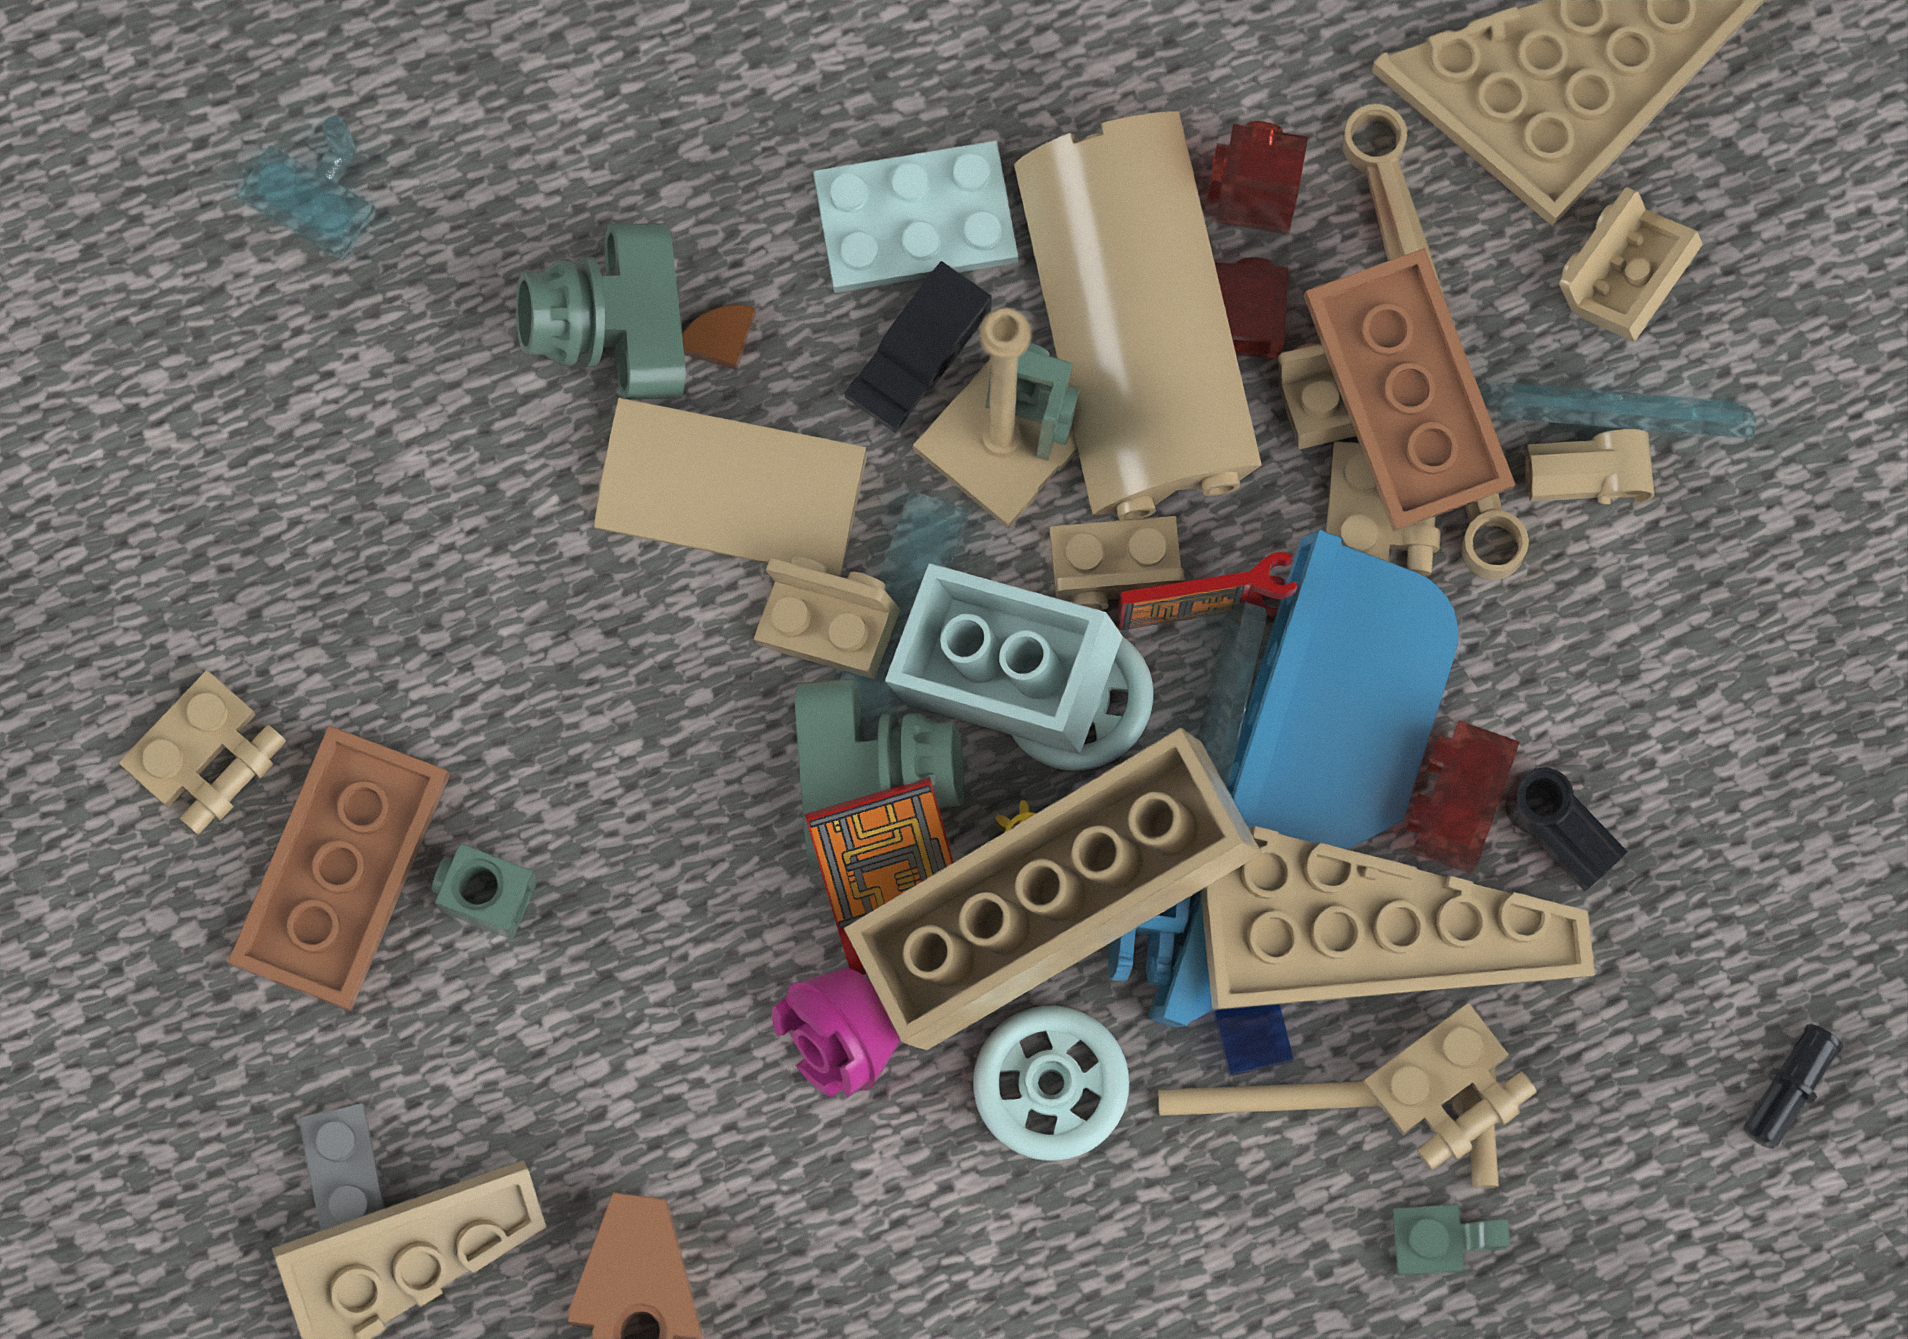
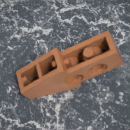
[567,1193,704,1339]

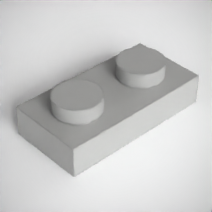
[298,1103,385,1231]

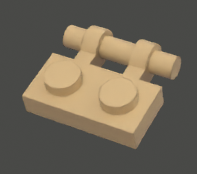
[1326,441,1441,576]
[119,670,287,835]
[1363,1002,1537,1170]

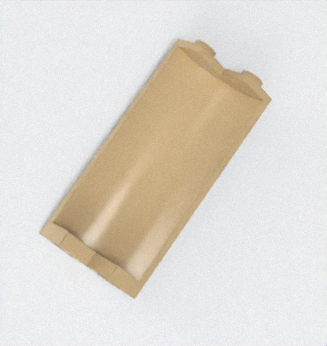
[1014,111,1262,521]

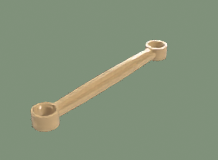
[1342,104,1529,580]

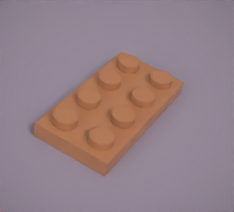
[1303,248,1515,532]
[228,725,450,1012]

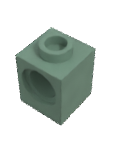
[431,843,537,940]

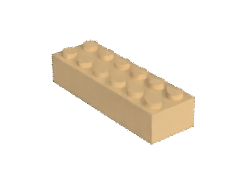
[844,728,1262,1050]

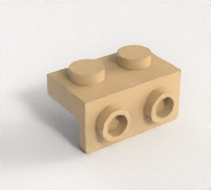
[1560,187,1703,342]

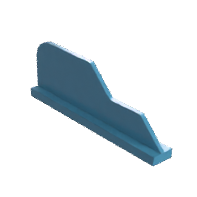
[1147,530,1458,1028]

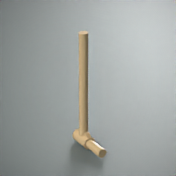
[1158,1067,1499,1189]

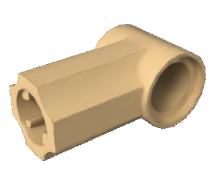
[1525,429,1654,505]

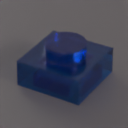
[1213,1004,1294,1077]

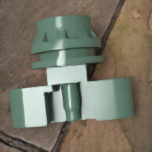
[516,223,685,400]
[795,678,964,869]

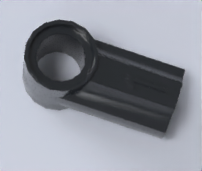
[1505,767,1628,891]

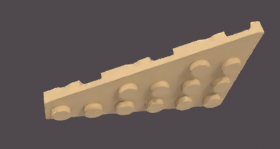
[1371,0,1765,227]

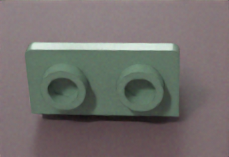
[986,343,1080,461]

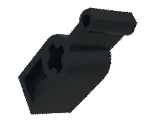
[844,261,992,433]

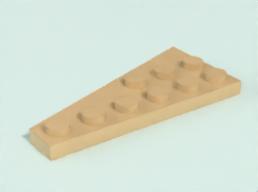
[1200,826,1595,1010]

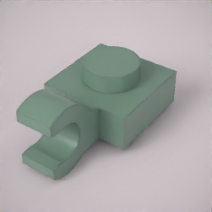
[1392,1204,1510,1276]

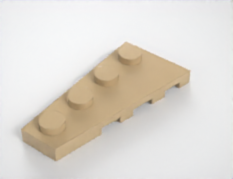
[272,1160,546,1339]

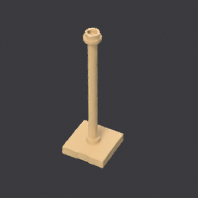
[913,308,1078,529]

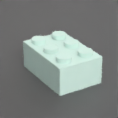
[885,563,1123,755]

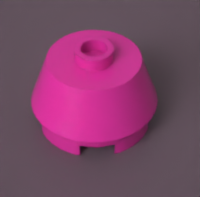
[772,968,901,1098]

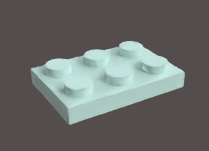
[813,141,1018,293]

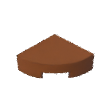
[682,305,756,370]

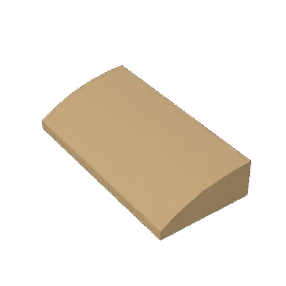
[594,398,867,577]

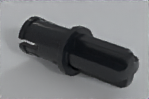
[1744,1023,1844,1149]

